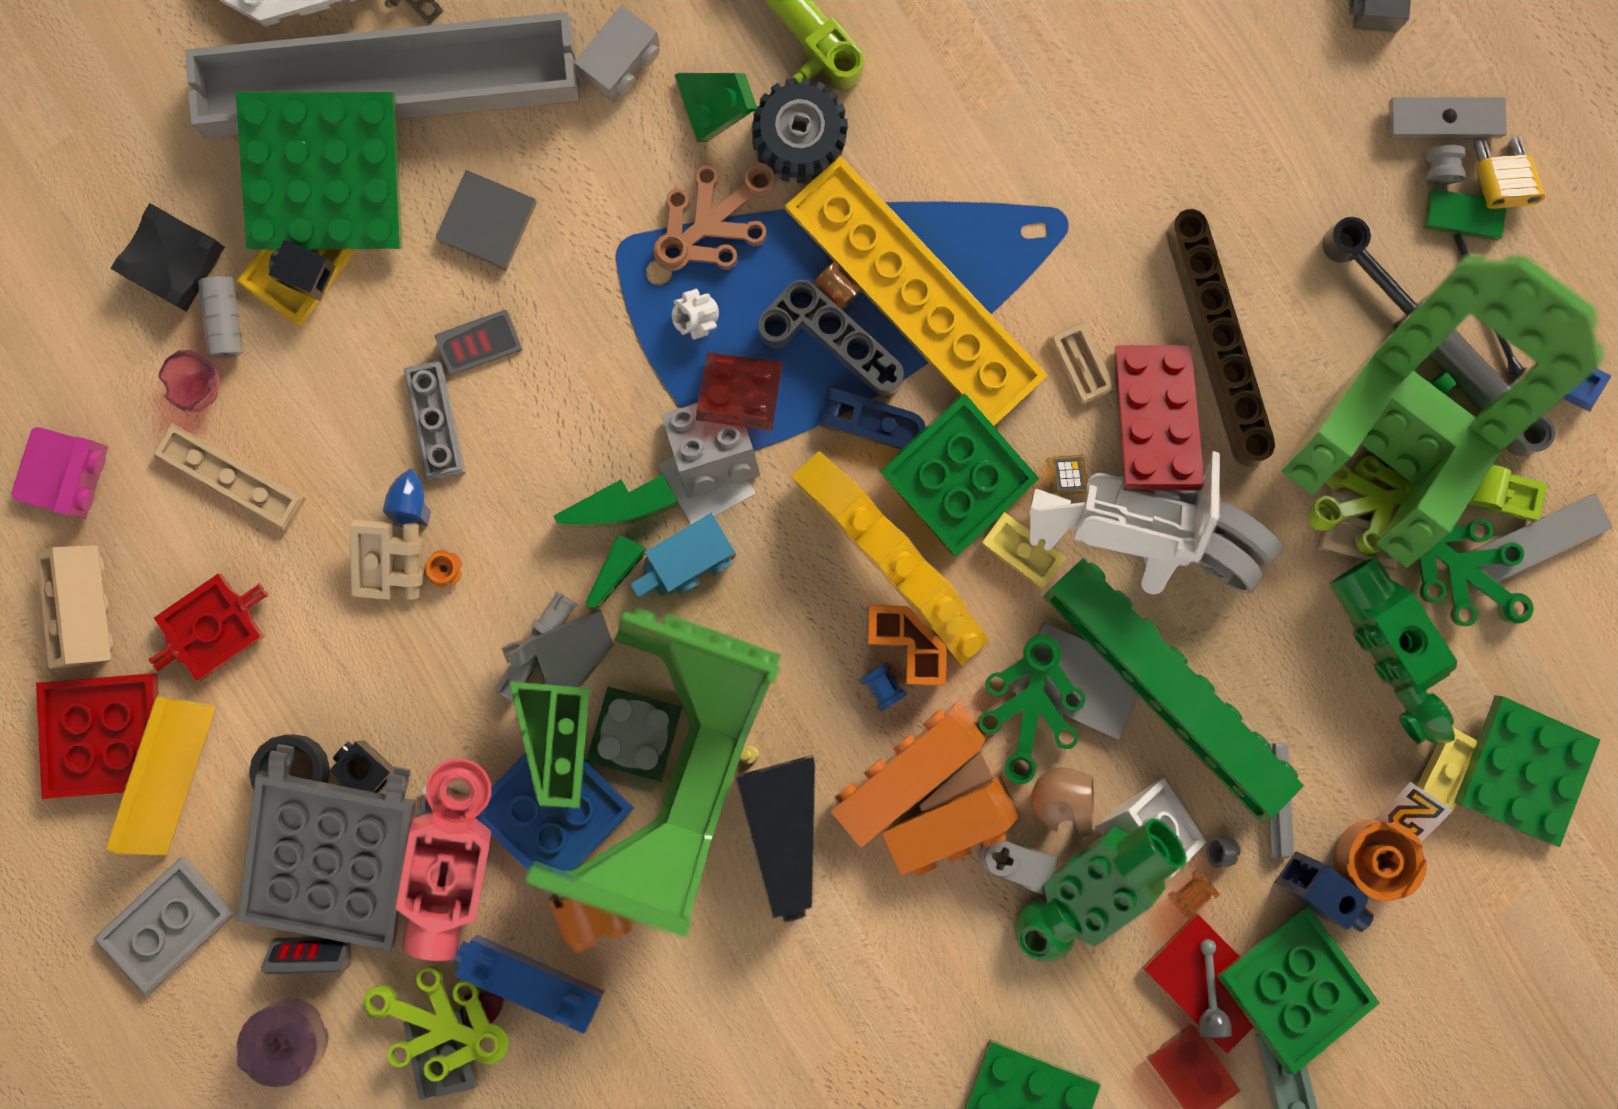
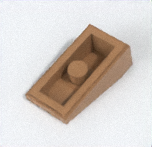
[917,752,993,812]

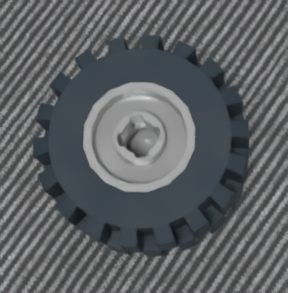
[752,78,848,183]

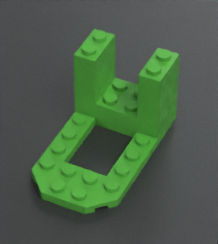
[1281,255,1604,568]

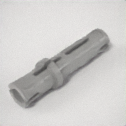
[493,591,577,701]

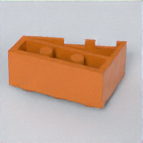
[882,774,1020,877]

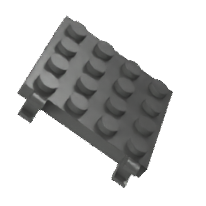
[237,744,416,951]

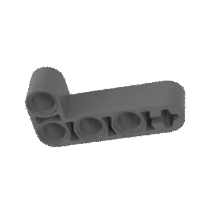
[758,280,904,397]

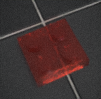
[696,352,783,431]

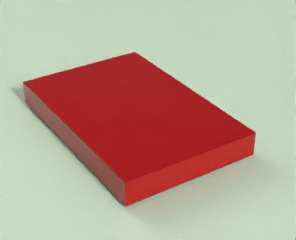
[1142,913,1253,1054]

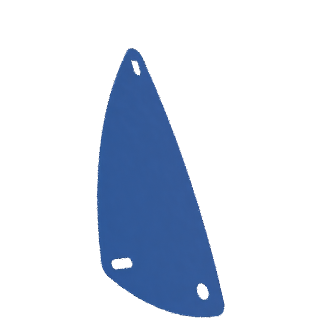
[616,201,1069,451]

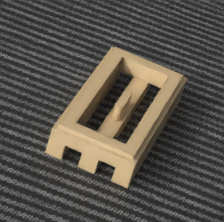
[1048,321,1116,406]

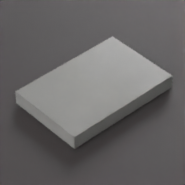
[1012,623,1138,740]
[93,856,236,996]

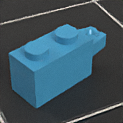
[630,512,736,599]

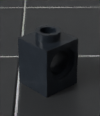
[268,240,336,301]
[329,740,394,793]

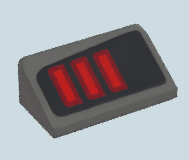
[435,310,523,376]
[262,937,351,974]

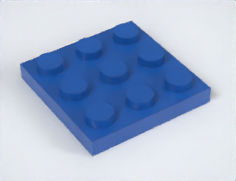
[476,753,634,893]

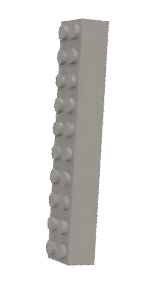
[185,12,580,138]

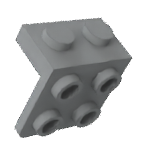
[663,393,760,498]

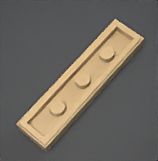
[152,422,306,531]

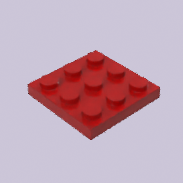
[36,673,159,799]

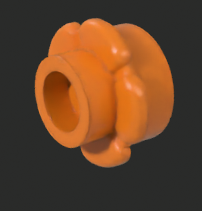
[424,550,462,588]

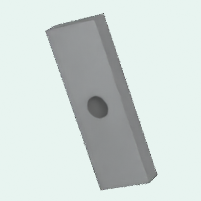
[1389,97,1507,138]
[403,360,466,481]

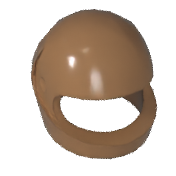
[1031,767,1094,838]

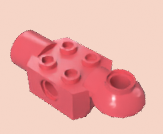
[396,758,491,961]

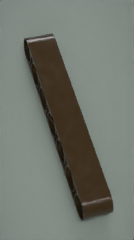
[1167,209,1275,466]

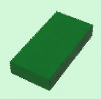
[1424,189,1507,241]

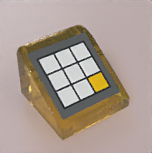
[1045,454,1088,496]

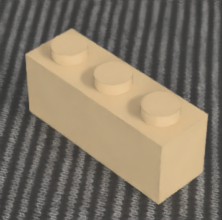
[36,545,113,669]

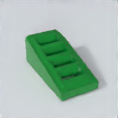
[585,535,648,610]

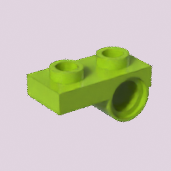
[1468,465,1548,522]

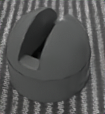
[1206,836,1241,868]

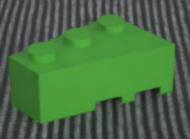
[509,682,590,808]

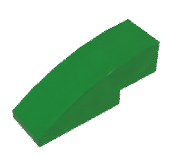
[553,474,679,528]

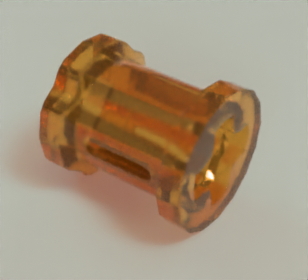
[813,262,862,311]
[1167,869,1220,921]

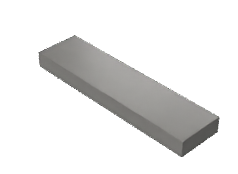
[1467,494,1613,592]

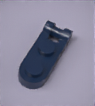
[817,388,926,450]

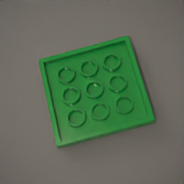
[236,92,403,250]

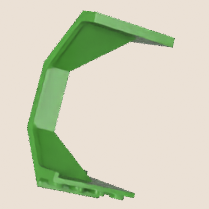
[525,608,781,938]

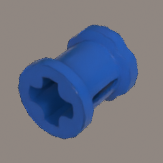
[859,661,908,712]

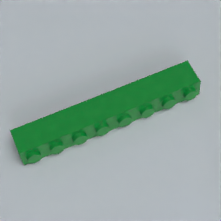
[1043,558,1304,822]

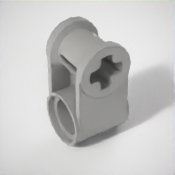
[979,840,1058,895]

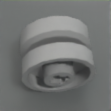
[1195,501,1283,594]

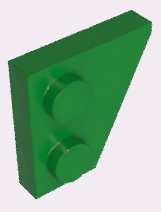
[674,73,757,142]

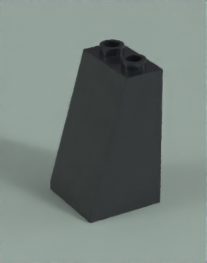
[736,755,815,922]

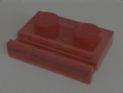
[1146,1024,1241,1109]

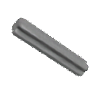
[1269,743,1294,858]

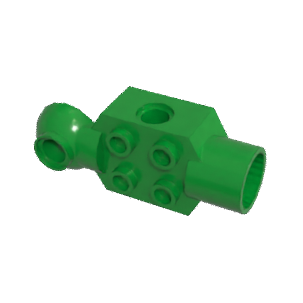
[1329,556,1457,744]
[1014,818,1187,962]

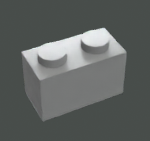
[574,5,660,102]

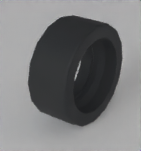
[249,734,330,790]

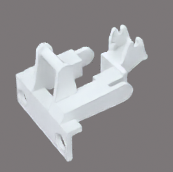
[1029,451,1220,595]

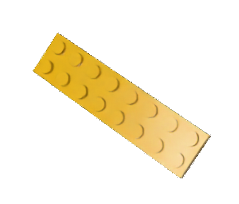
[785,155,1048,426]

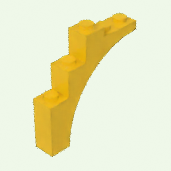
[791,451,990,666]

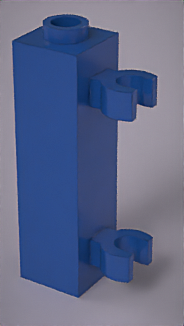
[454,934,604,1034]

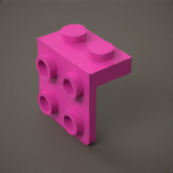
[11,427,108,520]

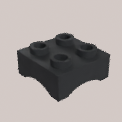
[110,203,225,312]

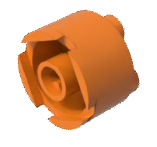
[1333,819,1427,901]
[547,893,635,953]

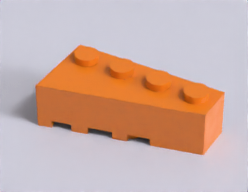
[831,701,987,848]

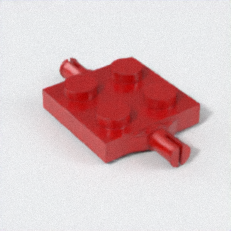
[149,573,269,681]

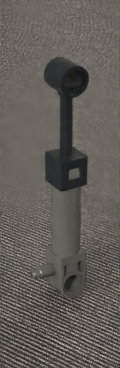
[1322,217,1556,456]

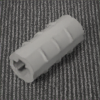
[198,276,242,358]

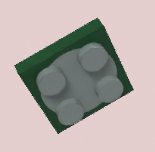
[586,686,683,782]

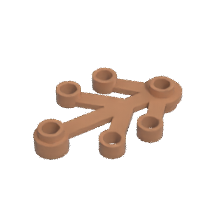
[654,163,775,271]

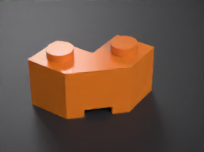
[866,605,947,686]

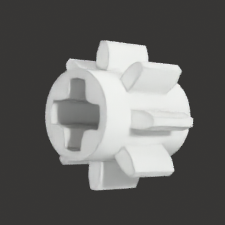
[672,289,719,339]

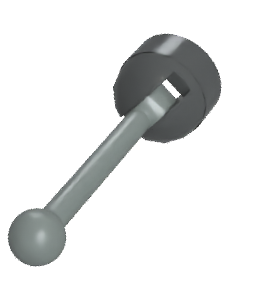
[1199,940,1232,1037]

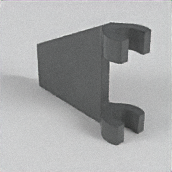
[501,609,614,687]

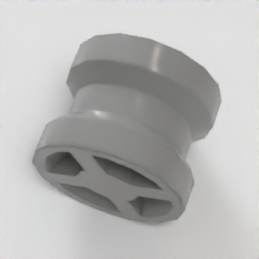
[1426,145,1466,185]

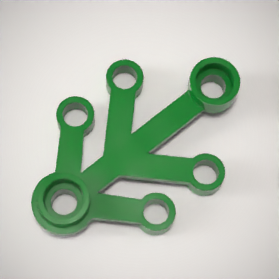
[1419,519,1534,627]
[978,634,1086,785]

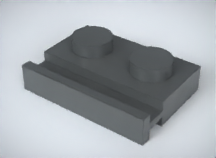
[404,1008,478,1101]

